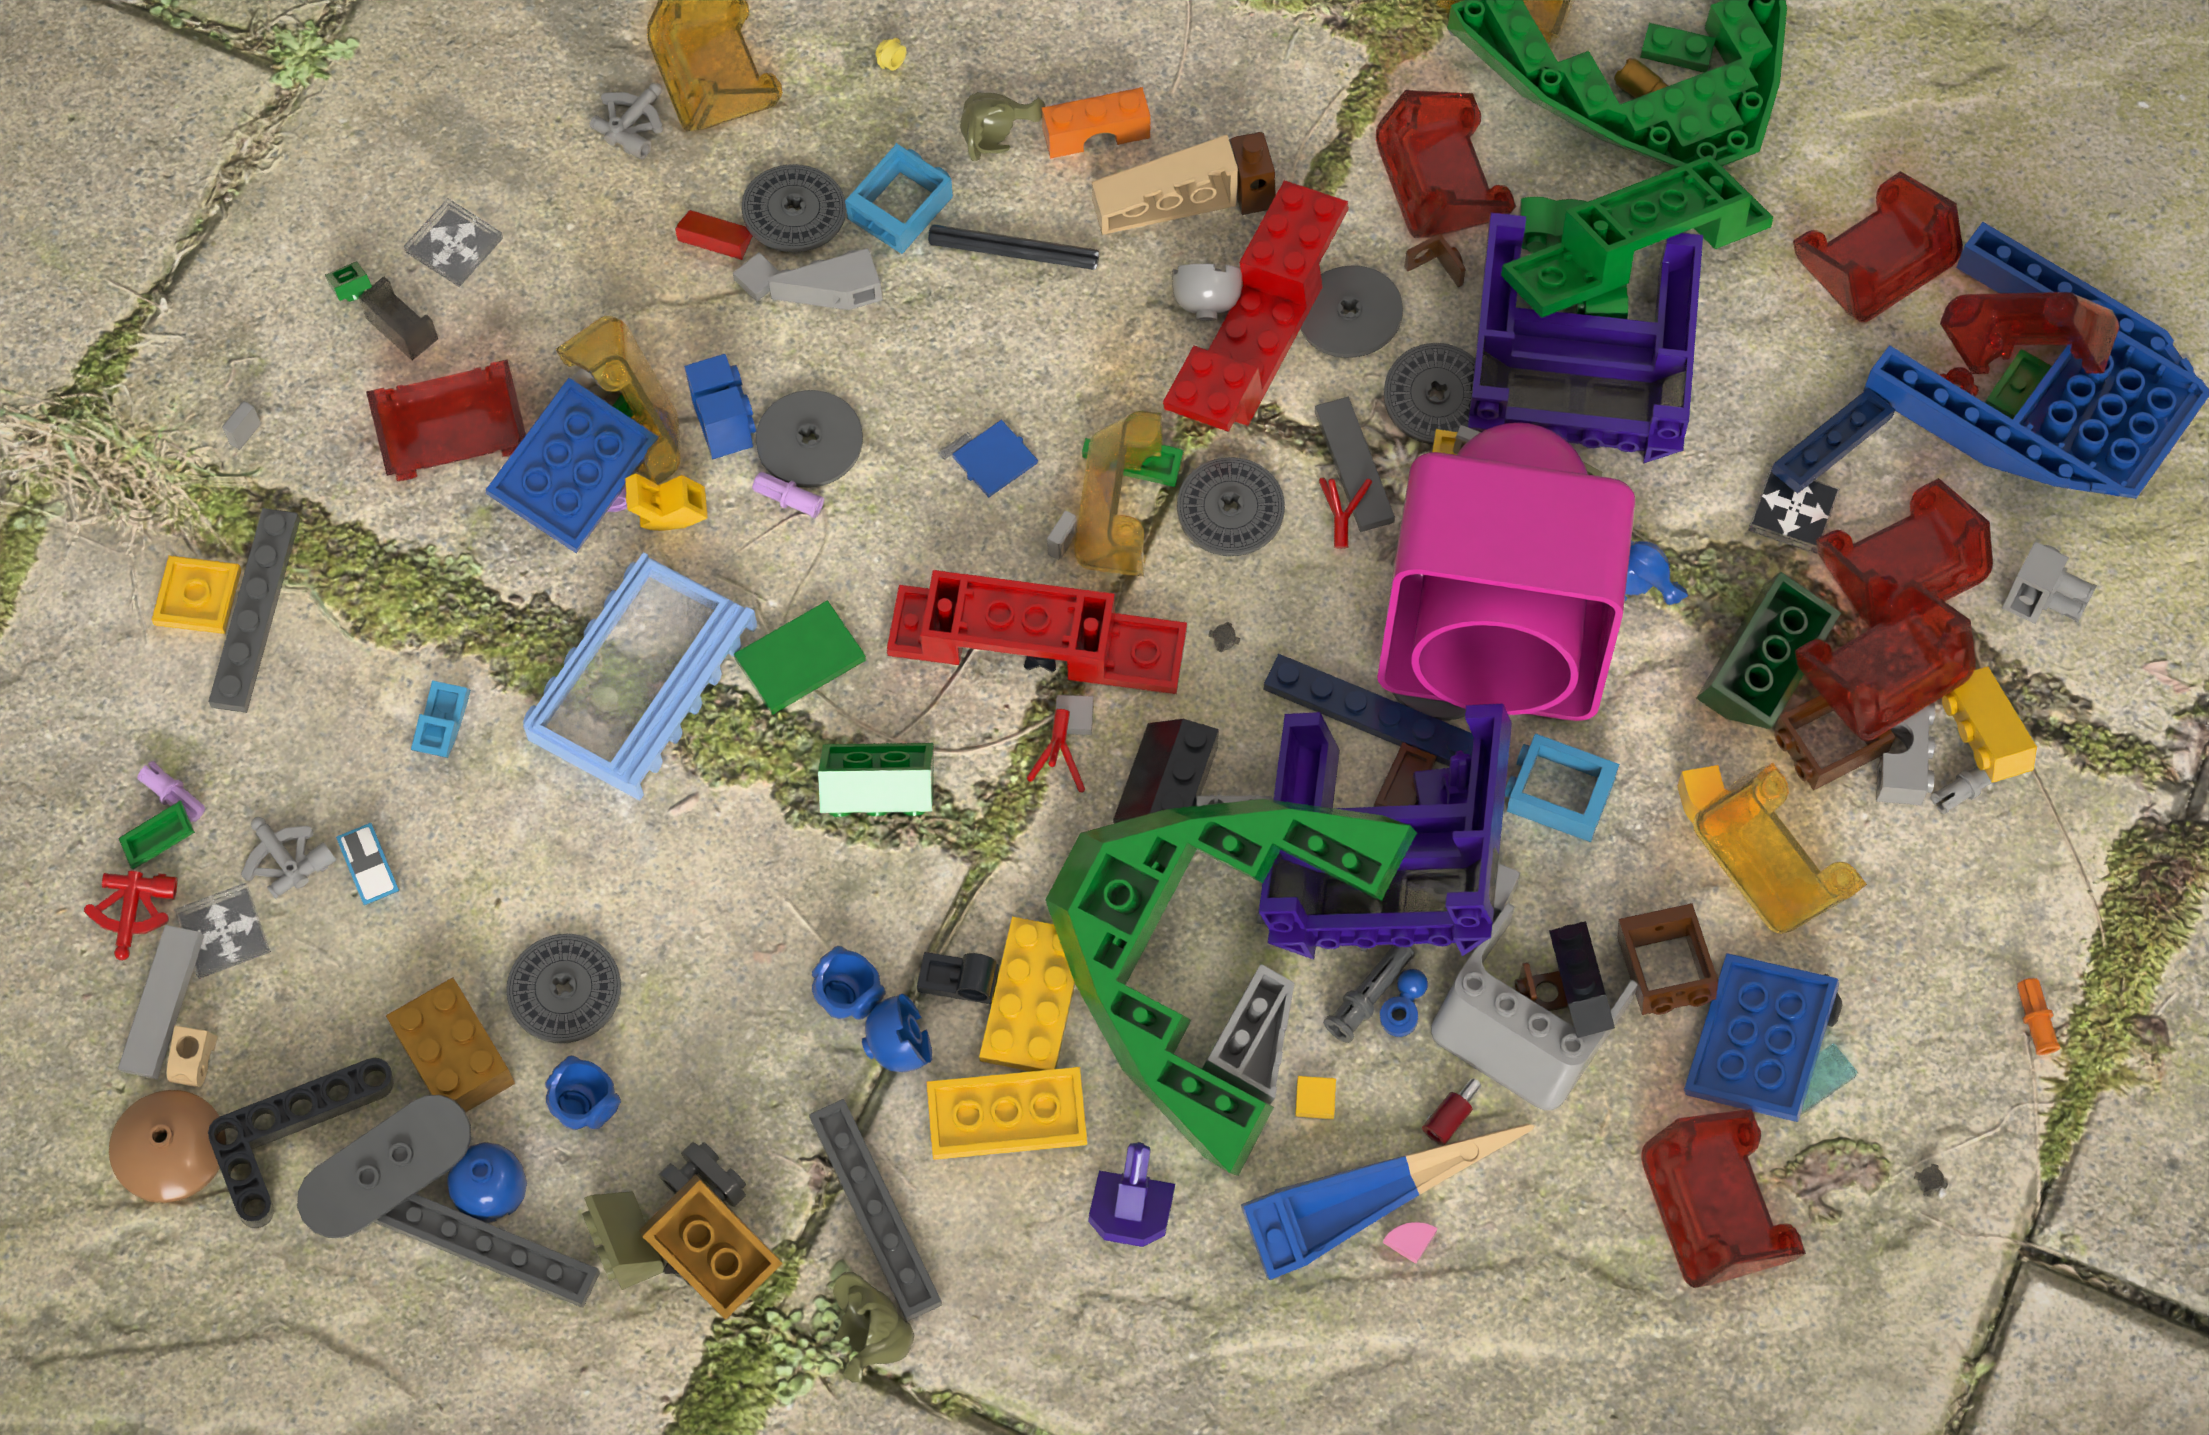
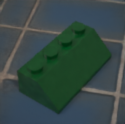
[1696,571,1841,729]

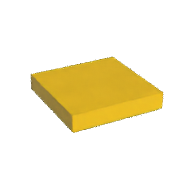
[151,555,242,634]

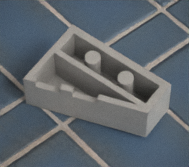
[1202,964,1294,1105]

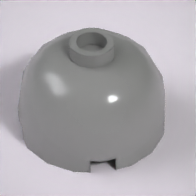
[1172,264,1242,321]

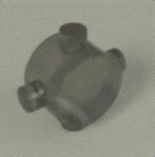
[1208,622,1240,652]
[1913,1164,1948,1197]

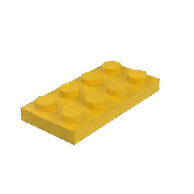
[979,916,1075,1072]
[926,1067,1087,1160]

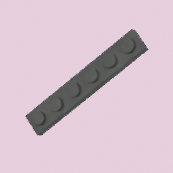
[208,508,300,713]
[809,1099,942,1322]
[374,1194,600,1308]

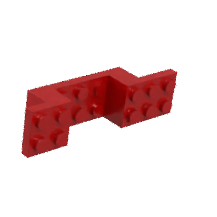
[1163,180,1349,432]
[887,570,1187,694]

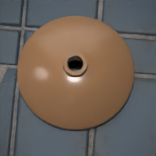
[109,1090,227,1203]

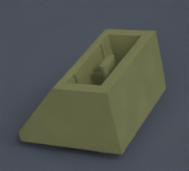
[582,1191,664,1290]

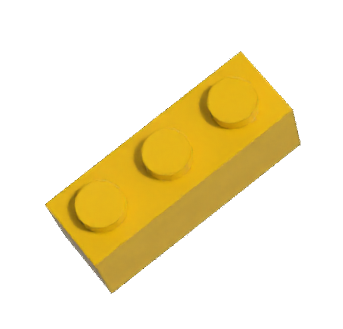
[1942,666,2037,783]

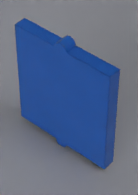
[952,419,1038,498]

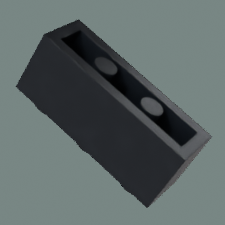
[1549,921,1615,1038]

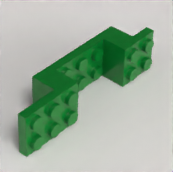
[1501,155,1773,318]

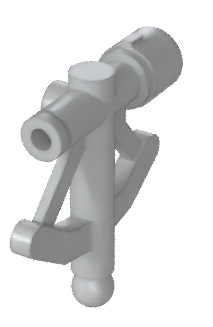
[590,83,663,160]
[241,817,336,899]

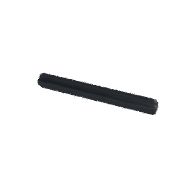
[928,224,1100,270]

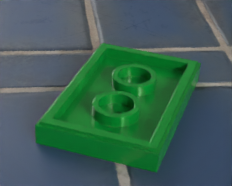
[734,600,866,715]

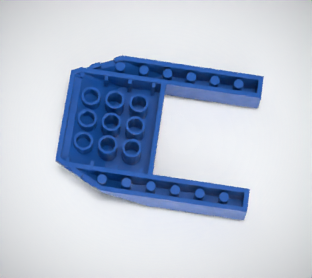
[1863,222,2209,499]

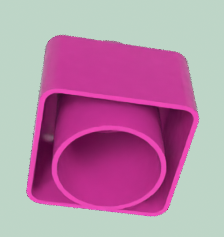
[1377,423,1635,721]

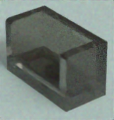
[358,276,438,361]

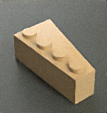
[1092,134,1238,235]

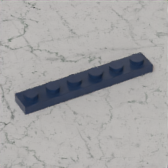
[1263,654,1474,766]

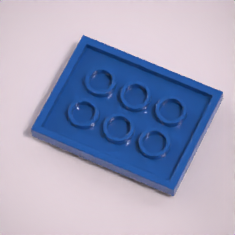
[486,378,659,554]
[1684,953,1839,1122]

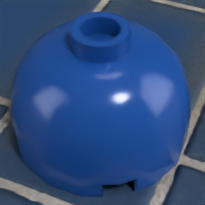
[862,994,932,1072]
[447,1142,527,1223]

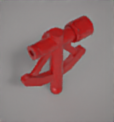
[84,871,178,961]

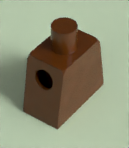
[1229,132,1276,215]

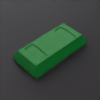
[119,801,195,870]

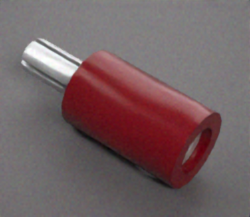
[1422,1078,1481,1146]

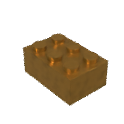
[386,977,515,1112]
[639,1174,783,1320]

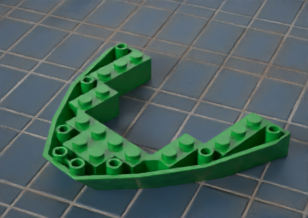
[1447,0,1787,169]
[1045,799,1417,1176]

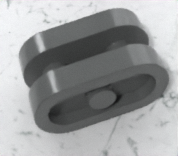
[658,1142,746,1207]

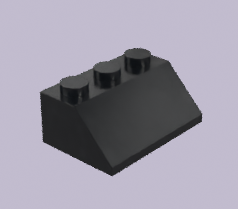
[1113,718,1219,823]

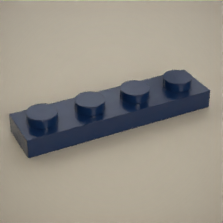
[1771,388,1896,494]

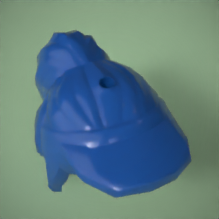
[1624,540,1688,605]

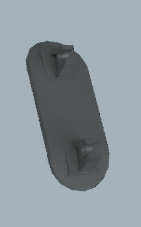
[297,1095,471,1238]

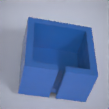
[684,354,756,460]

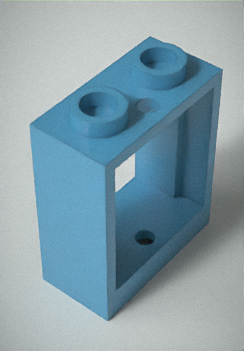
[845,143,953,254]
[1505,733,1620,842]

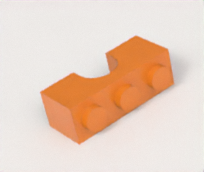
[1042,87,1151,159]

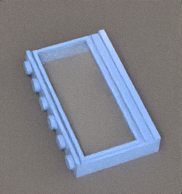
[523,552,757,801]

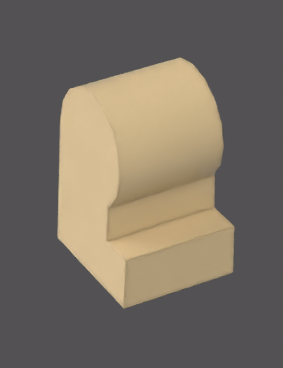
[167,1025,218,1087]

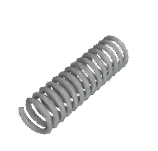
[938,432,972,460]

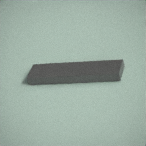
[1314,396,1395,532]

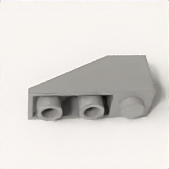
[767,248,883,310]

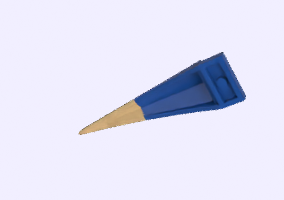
[1241,1124,1535,1280]

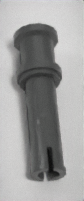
[1323,945,1415,1043]

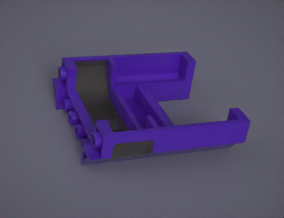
[1468,213,1703,464]
[1259,704,1512,960]

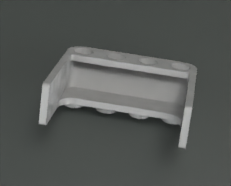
[1431,903,1638,1110]

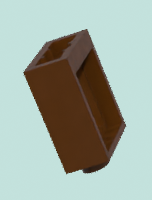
[1774,678,1895,791]
[1617,903,1718,1015]

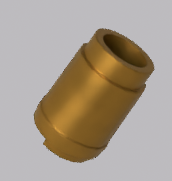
[1614,58,1669,98]

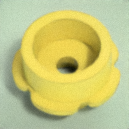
[875,38,906,71]

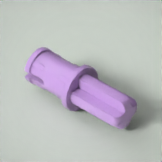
[752,472,824,518]
[137,761,205,822]

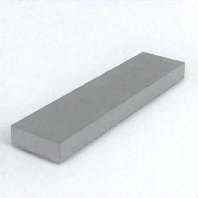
[118,925,204,1080]

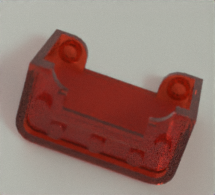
[1376,90,1517,238]
[1793,171,1963,322]
[1940,292,2119,374]
[366,359,526,482]
[1816,478,1993,632]
[1795,579,1976,741]
[1641,1109,1806,1288]

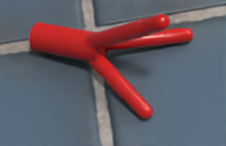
[1319,478,1372,549]
[1027,709,1085,793]

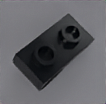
[917,952,999,1004]

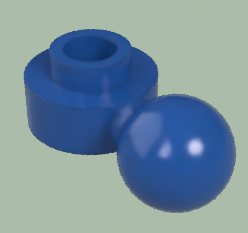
[1380,969,1428,1037]

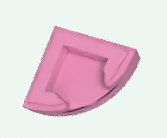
[1383,1222,1438,1264]

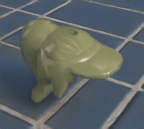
[960,92,1045,161]
[833,1272,914,1383]

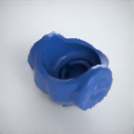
[812,946,886,1019]
[545,1055,621,1130]

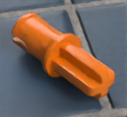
[2017,978,2060,1055]

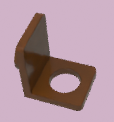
[1404,233,1466,287]
[1514,962,1568,1011]

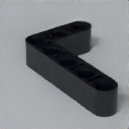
[208,1058,394,1229]

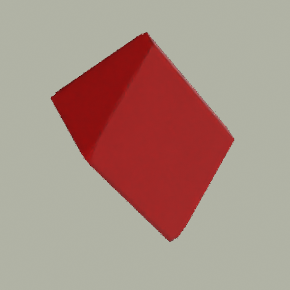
[675,210,753,260]

